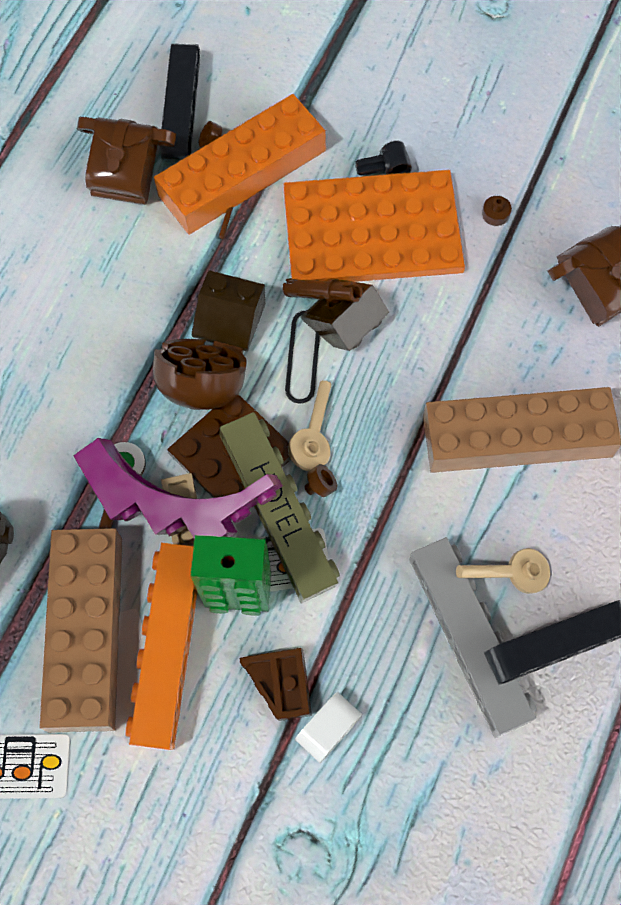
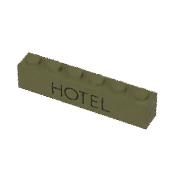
[219,412,340,603]

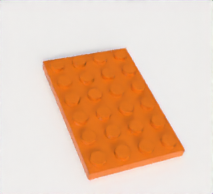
[283,170,465,282]

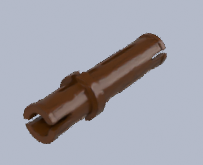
[283,278,363,303]

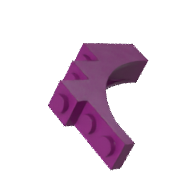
[73,438,283,539]

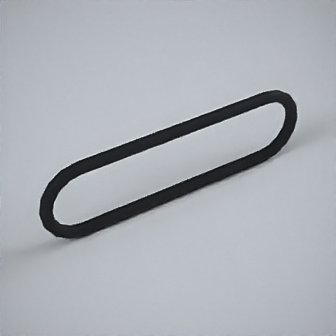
[285,310,320,404]

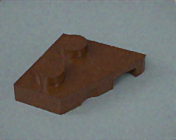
[240,648,312,721]

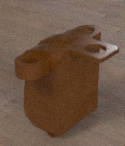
[77,117,176,205]
[547,225,621,327]

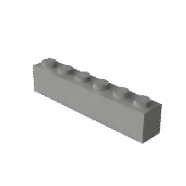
[409,537,537,738]

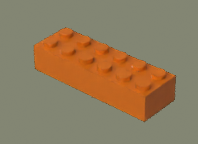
[154,94,326,235]

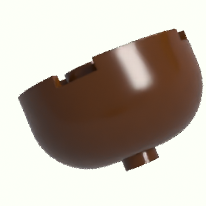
[153,339,247,410]

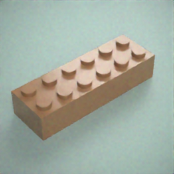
[423,387,621,473]
[39,528,122,733]

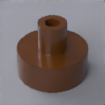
[199,121,222,148]
[482,196,512,226]
[304,464,337,497]

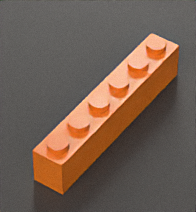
[126,543,198,750]

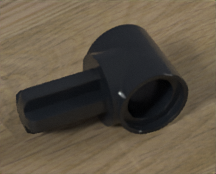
[355,141,412,176]

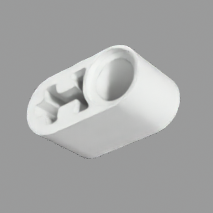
[295,692,363,763]

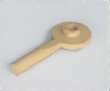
[288,380,332,471]
[456,548,550,594]

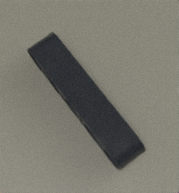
[160,44,200,159]
[484,600,621,685]

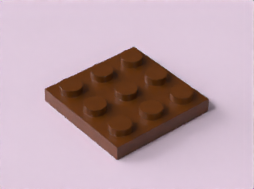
[167,394,291,498]

